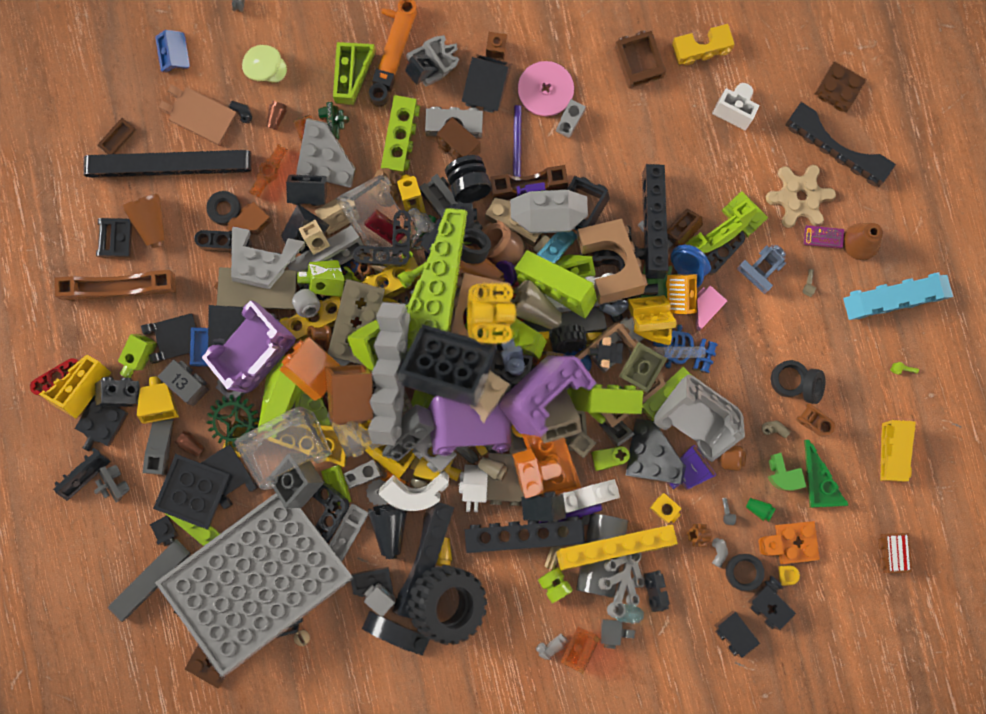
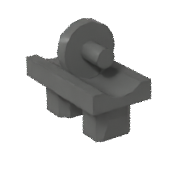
[94,465,130,503]

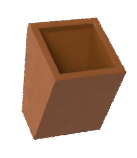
[325,365,373,425]

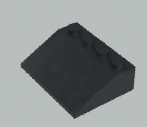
[398,324,497,407]

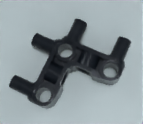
[580,225,658,301]

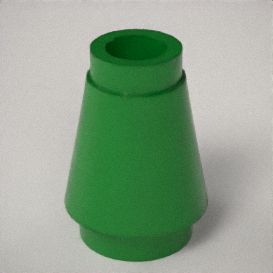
[745,497,776,522]

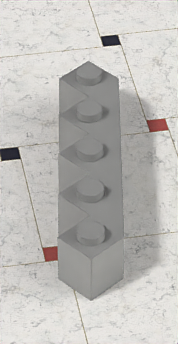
[368,302,410,446]

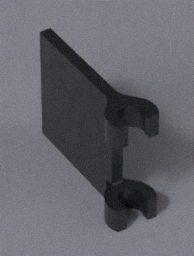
[141,313,196,364]
[201,444,259,509]

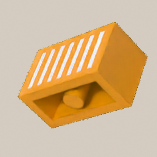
[666,274,697,314]

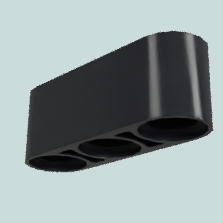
[194,230,252,252]

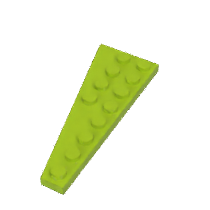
[406,208,467,356]

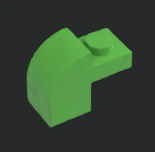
[768,453,806,491]

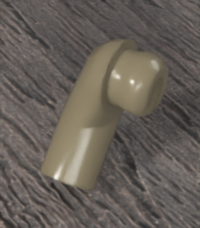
[762,420,791,438]

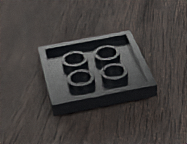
[153,454,231,530]

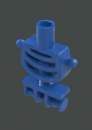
[652,324,718,373]

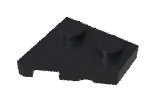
[351,567,395,605]

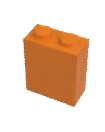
[279,337,341,401]

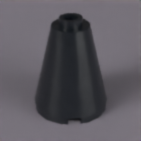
[368,504,408,559]

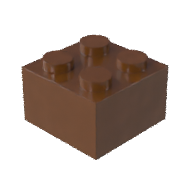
[437,117,481,161]

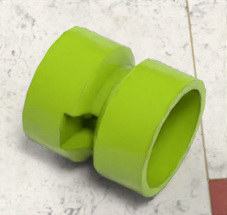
[538,567,573,603]

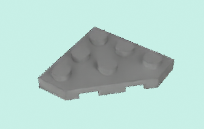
[296,118,356,188]

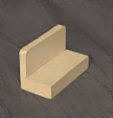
[315,193,361,235]

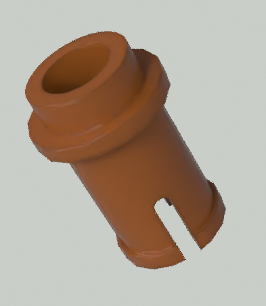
[358,264,375,279]

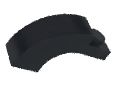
[362,611,430,656]

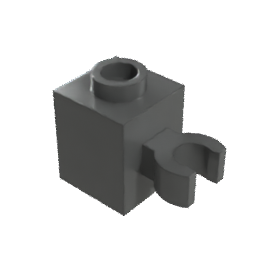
[599,619,635,649]

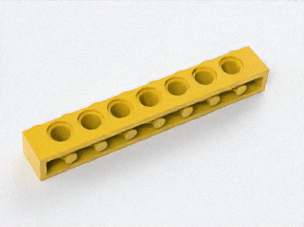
[279,257,422,349]

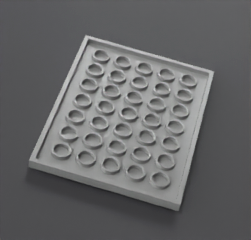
[155,493,353,678]

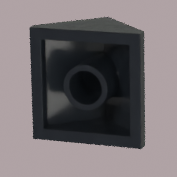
[281,204,329,254]

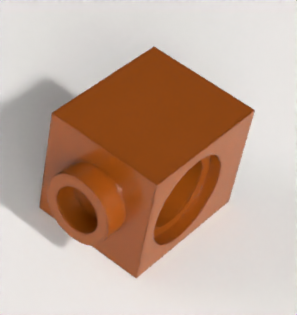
[486,32,507,60]

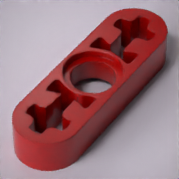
[30,358,79,396]

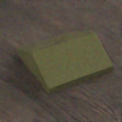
[619,342,667,392]

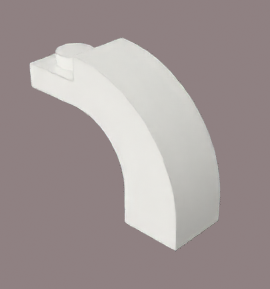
[379,470,449,511]

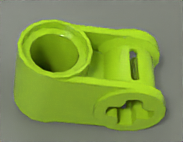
[591,447,630,471]

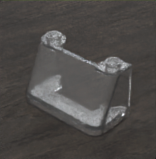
[336,175,421,262]
[234,407,332,490]

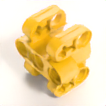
[467,283,516,343]

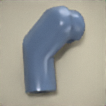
[599,300,629,316]

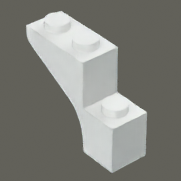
[562,479,620,513]

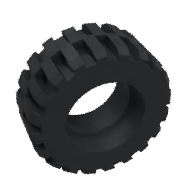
[408,565,487,645]

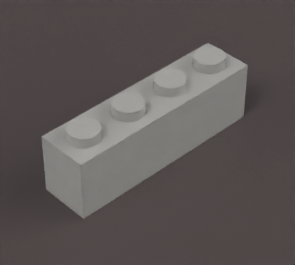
[287,225,364,288]

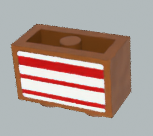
[878,533,912,573]

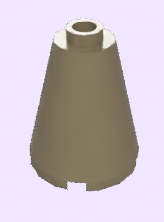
[510,280,562,329]

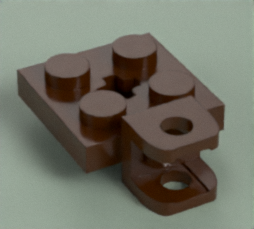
[184,644,227,689]

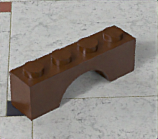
[490,165,568,200]

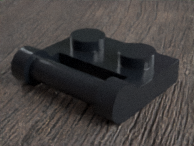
[96,218,132,258]

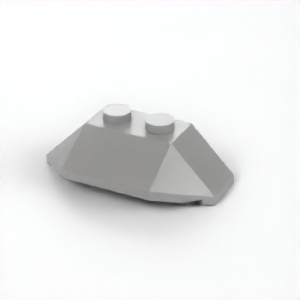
[510,190,588,233]

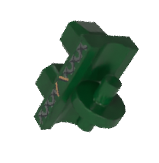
[318,102,349,140]

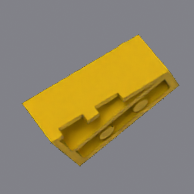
[39,355,111,419]
[880,420,916,482]

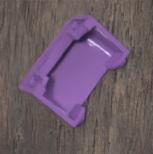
[202,300,296,393]
[428,393,511,456]

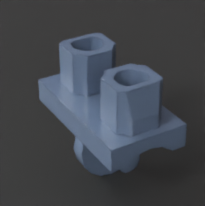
[501,339,525,375]

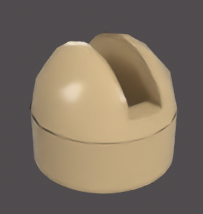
[294,630,310,646]

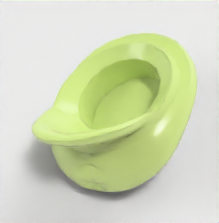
[242,45,287,82]

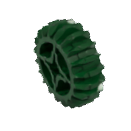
[207,394,260,447]

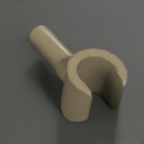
[803,269,816,297]

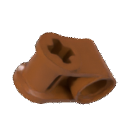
[306,325,331,353]
[796,403,835,437]

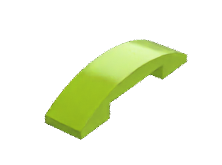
[686,198,757,253]

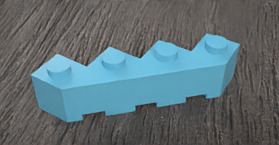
[843,272,953,320]

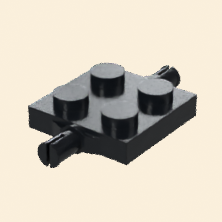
[74,395,128,452]

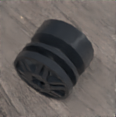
[445,155,493,204]

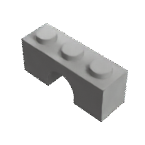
[425,106,483,138]

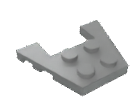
[231,227,305,289]

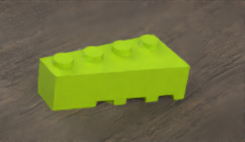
[514,250,597,319]
[465,318,546,359]

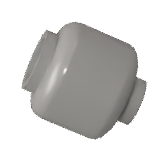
[292,289,320,318]

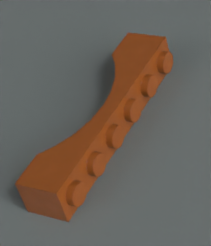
[54,270,176,300]

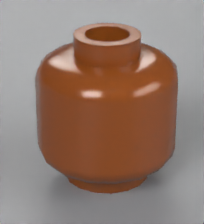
[717,445,747,471]

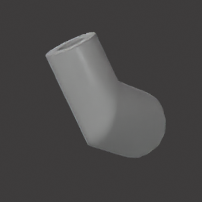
[712,538,728,568]

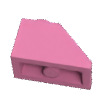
[695,286,727,331]

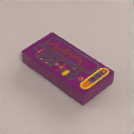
[804,225,844,249]

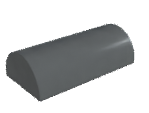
[576,513,629,598]

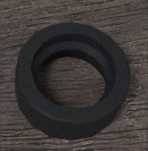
[460,228,491,264]
[770,360,808,397]
[726,554,765,591]

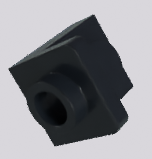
[149,515,179,547]

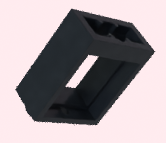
[567,176,610,231]

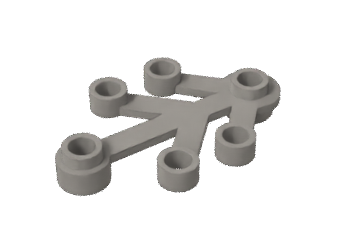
[599,553,644,618]

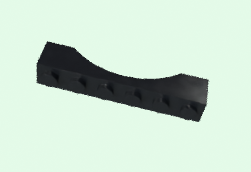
[785,102,896,187]
[392,502,455,619]

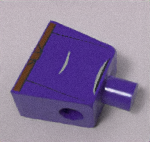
[668,445,716,490]

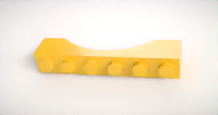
[556,525,678,571]

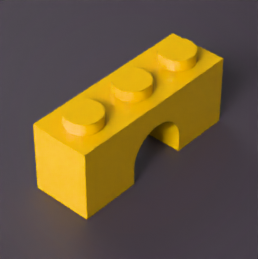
[672,24,735,65]

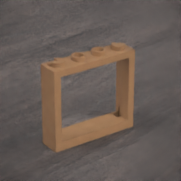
[573,323,666,428]

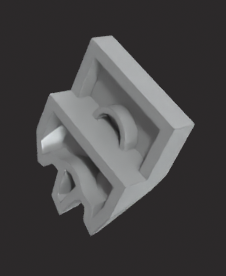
[406,35,459,87]

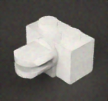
[712,83,760,130]
[459,465,488,512]

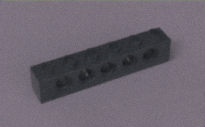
[642,164,668,279]
[465,517,585,553]

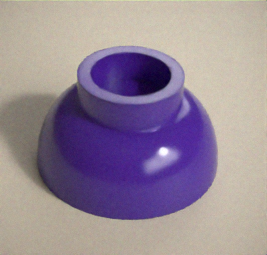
[496,261,518,287]

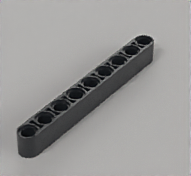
[83,150,252,178]

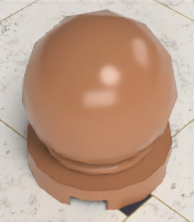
[476,220,524,265]

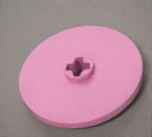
[518,61,574,117]

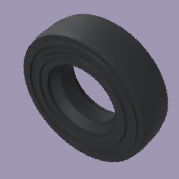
[206,191,241,225]
[803,369,826,404]

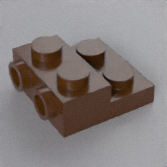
[814,61,866,113]

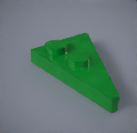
[804,440,848,508]

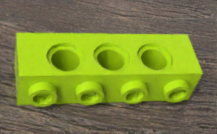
[381,95,420,176]

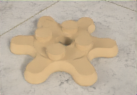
[766,165,836,228]

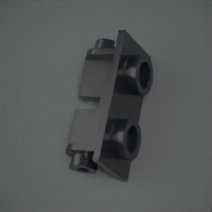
[644,570,670,612]

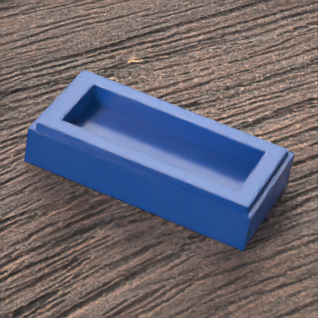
[190,328,209,367]

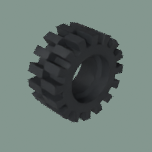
[550,324,587,353]

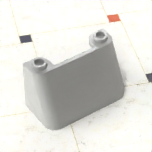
[654,374,745,462]

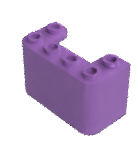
[500,356,596,436]

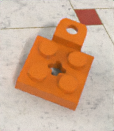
[758,521,820,564]

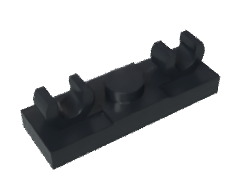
[53,448,111,501]

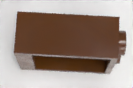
[615,30,666,88]

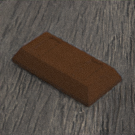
[97,118,136,154]

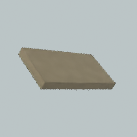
[217,267,297,310]

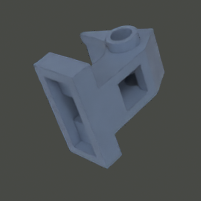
[737,244,786,294]

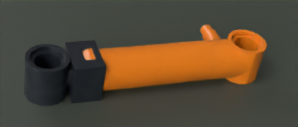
[369,0,417,107]

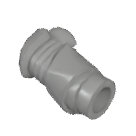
[536,633,569,660]

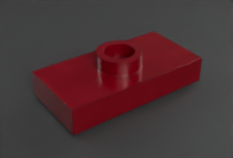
[364,209,405,245]

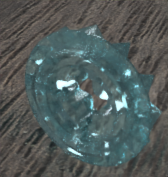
[615,604,644,624]

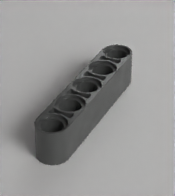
[108,540,191,622]

